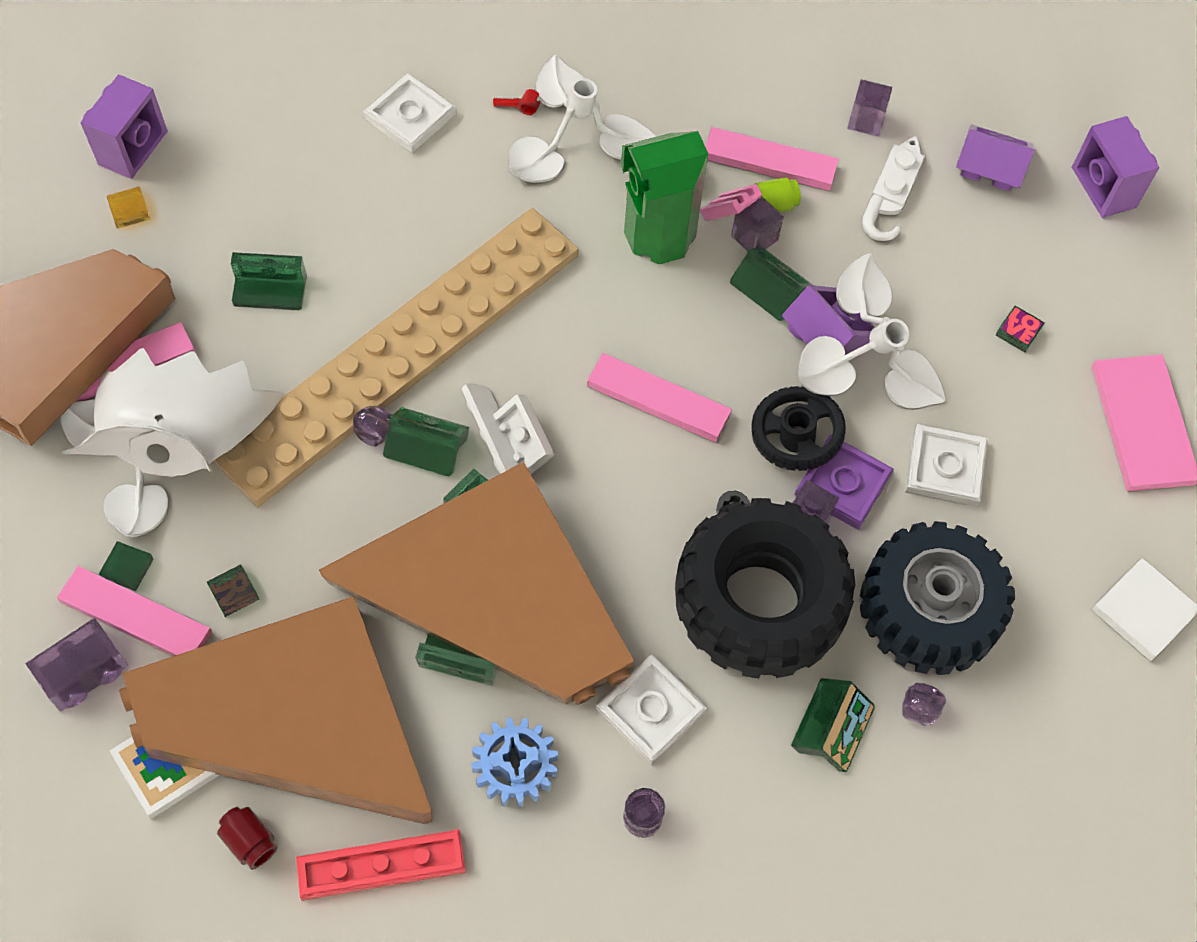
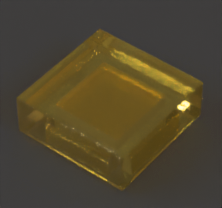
[106,186,150,229]

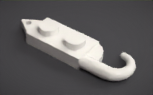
[862,136,925,241]

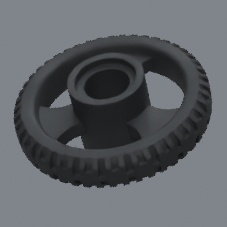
[751,386,846,471]

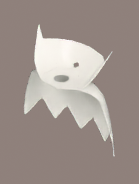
[62,348,282,478]

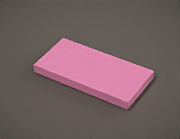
[1091,355,1197,491]

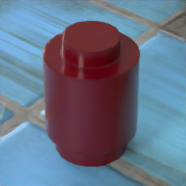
[217,807,278,870]

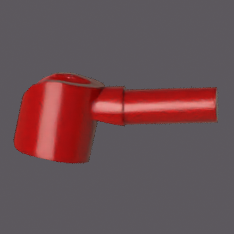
[493,89,541,116]

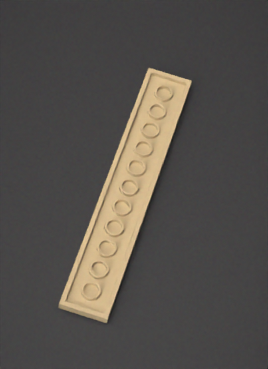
[213,207,579,508]

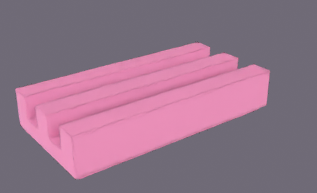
[700,184,762,220]

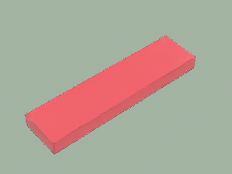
[296,829,466,901]

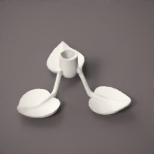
[509,54,656,183]
[797,253,946,409]
[60,400,169,537]

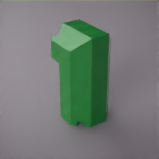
[621,131,708,264]

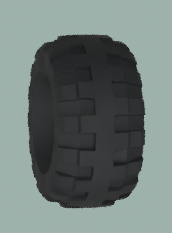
[675,498,856,679]

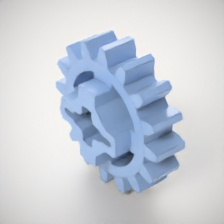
[471,717,558,807]

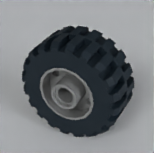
[860,521,1015,675]

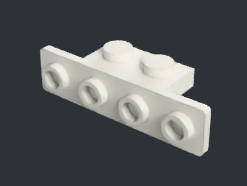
[462,383,555,474]

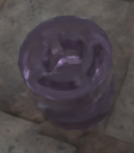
[623,788,665,838]

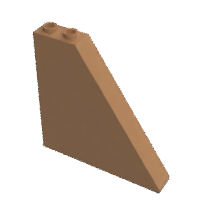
[0,249,176,446]
[319,462,635,705]
[119,596,432,824]

